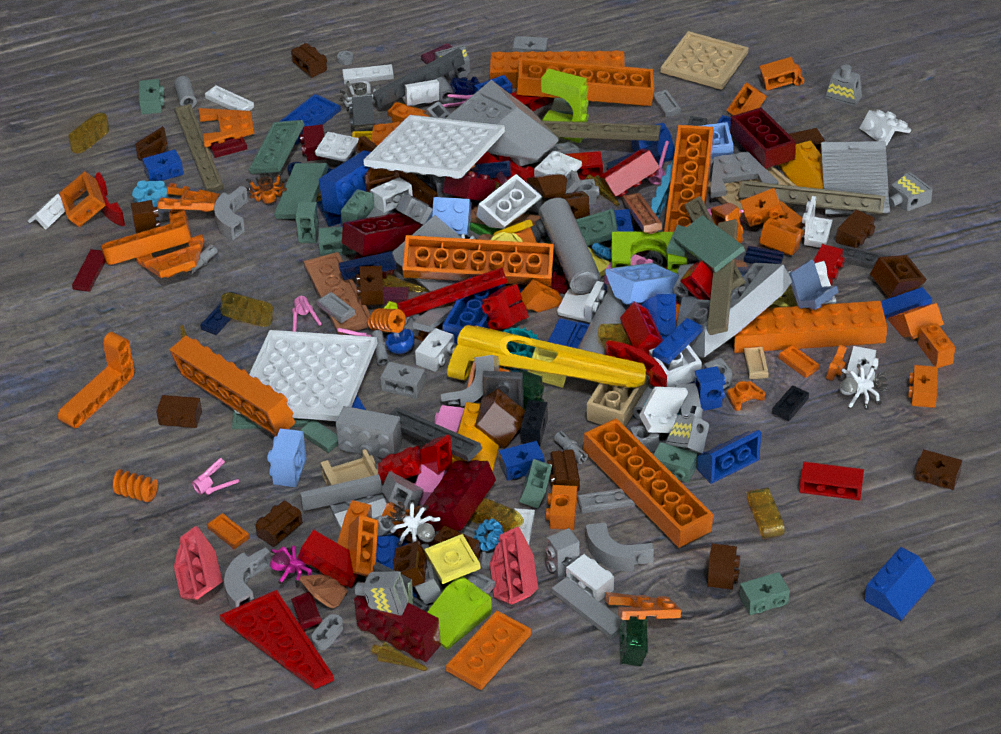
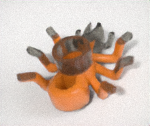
[245,171,287,204]

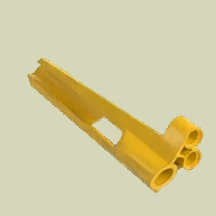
[447,325,646,388]

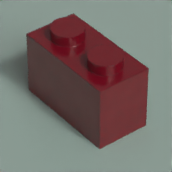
[300,124,328,162]

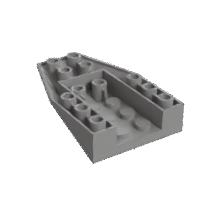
[445,80,559,161]

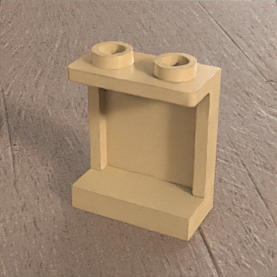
[320,449,378,486]

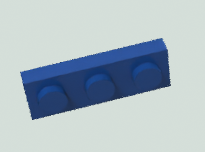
[652,318,703,364]

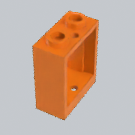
[59,171,106,227]

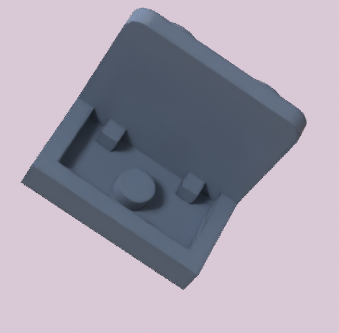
[789,260,839,310]

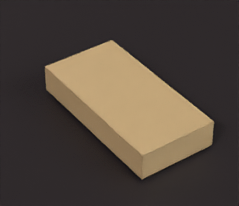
[744,347,769,379]

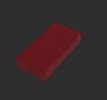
[209,137,247,158]
[291,591,322,630]

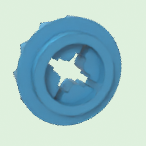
[591,243,612,262]
[473,519,503,551]

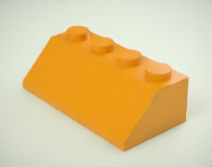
[778,141,823,189]
[452,402,500,471]

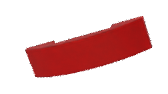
[95,172,125,227]
[606,340,667,387]

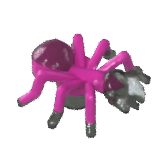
[270,545,320,587]

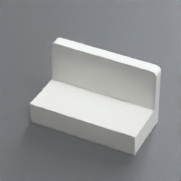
[27,194,65,230]

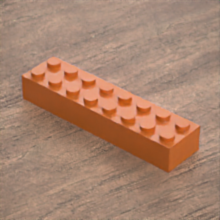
[490,50,625,88]
[516,57,654,106]
[664,125,714,232]
[403,235,554,286]
[731,301,887,353]
[169,335,295,436]
[583,418,714,548]

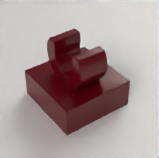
[549,272,569,294]

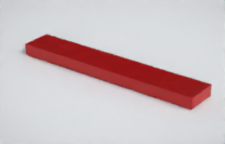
[397,267,508,318]

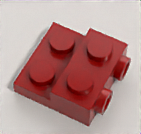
[378,446,421,485]

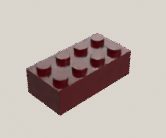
[730,107,796,169]
[341,212,423,256]
[421,460,496,531]
[354,595,441,662]

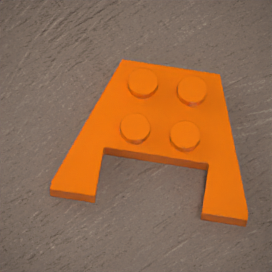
[198,108,254,147]
[158,183,220,212]
[136,234,205,278]
[605,592,681,620]

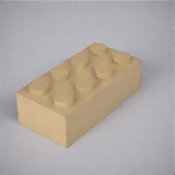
[587,374,650,427]

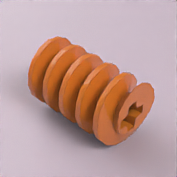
[367,308,406,333]
[113,469,158,503]

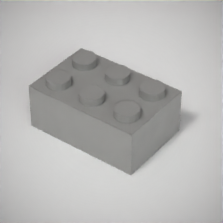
[336,406,402,459]

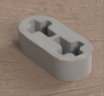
[312,614,343,650]

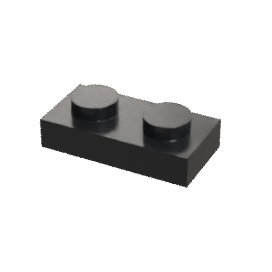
[772,385,809,421]

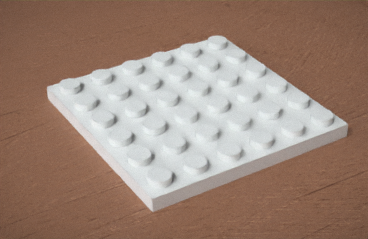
[364,115,505,179]
[235,330,378,421]

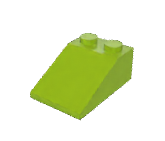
[427,576,492,650]

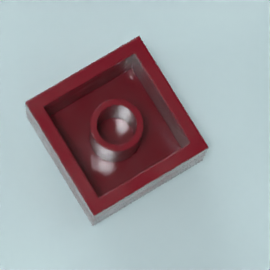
[443,171,496,201]

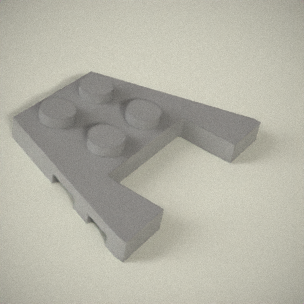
[710,152,779,198]

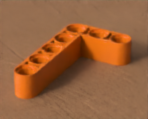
[101,209,192,265]
[58,332,135,428]

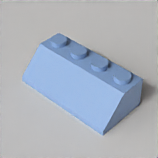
[605,263,679,305]

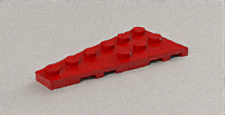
[220,590,334,689]

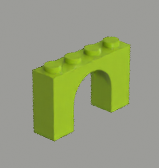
[541,68,589,143]
[612,232,687,274]

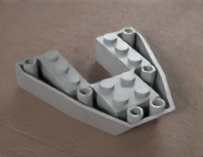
[676,260,792,357]

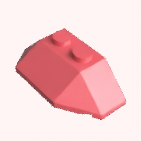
[174,526,223,600]
[490,526,538,605]

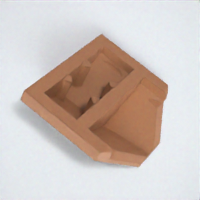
[299,574,348,608]

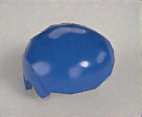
[386,329,415,354]

